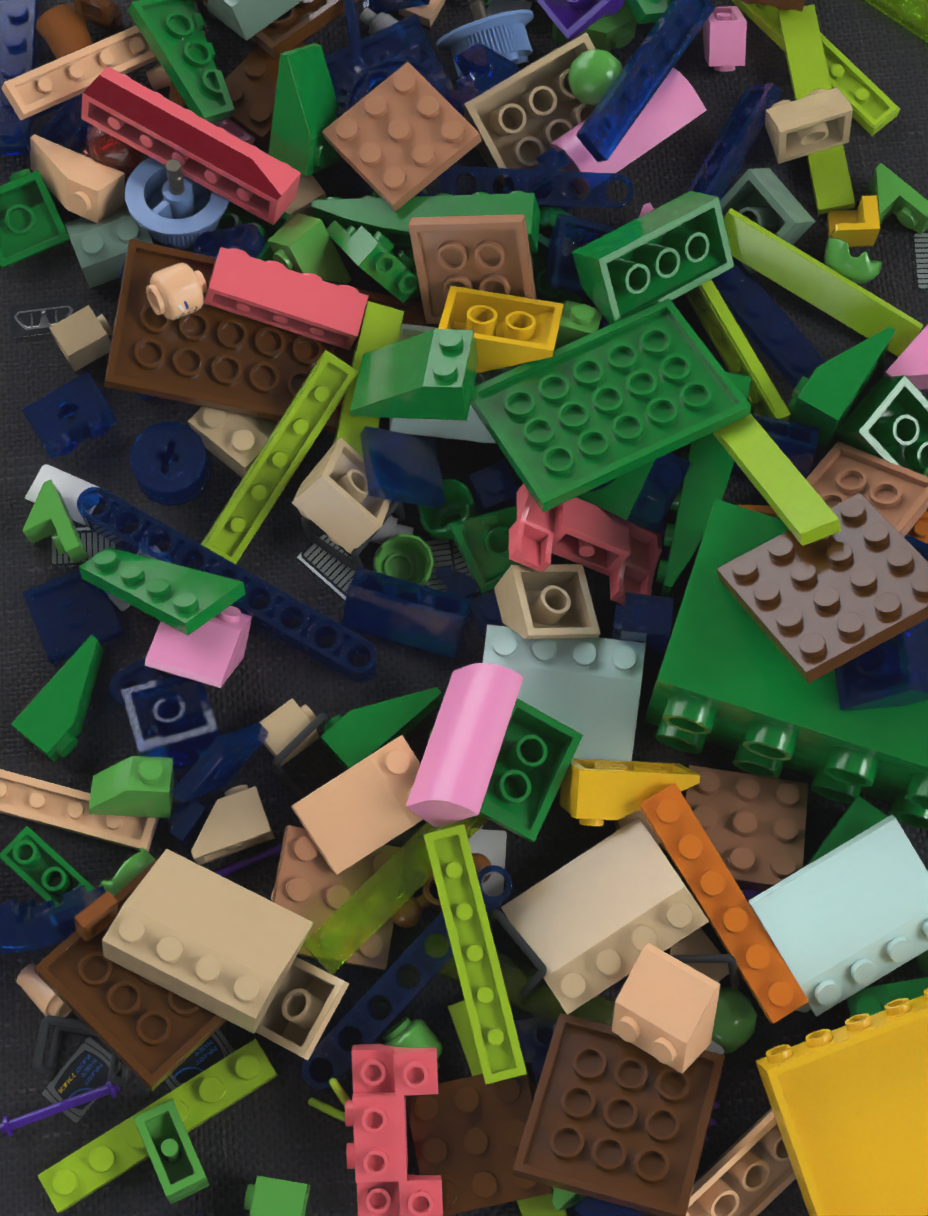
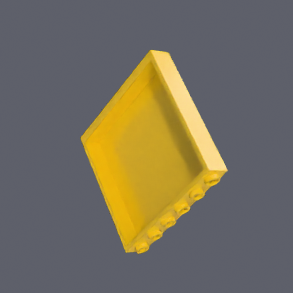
[755,987,928,1216]

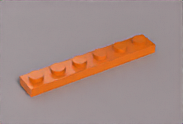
[639,783,809,1024]

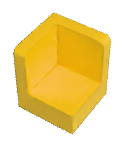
[827,195,880,247]

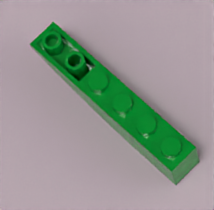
[311,191,540,253]
[656,372,751,598]
[0,826,102,928]

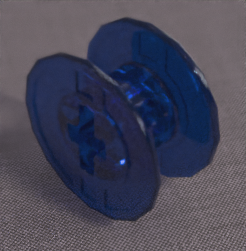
[130,422,211,506]

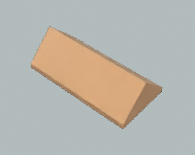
[686,1108,796,1216]

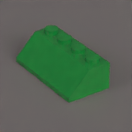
[572,191,734,325]

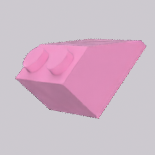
[145,606,252,688]

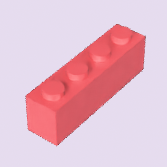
[203,247,368,351]

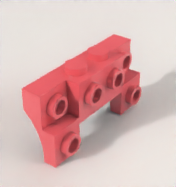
[509,484,662,613]
[345,1044,443,1216]

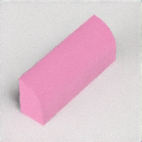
[549,66,707,194]
[406,663,524,828]

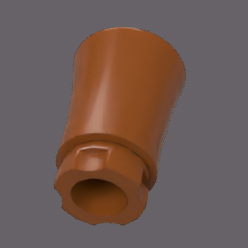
[36,3,93,59]

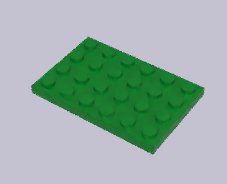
[470,298,751,512]

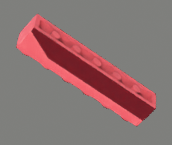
[81,66,301,225]

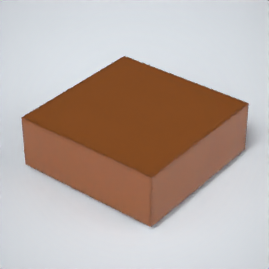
[74,891,119,942]

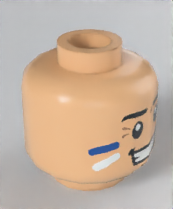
[146,263,207,320]

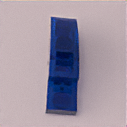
[0,885,106,954]

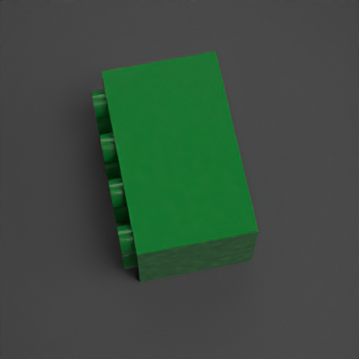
[644,499,928,829]

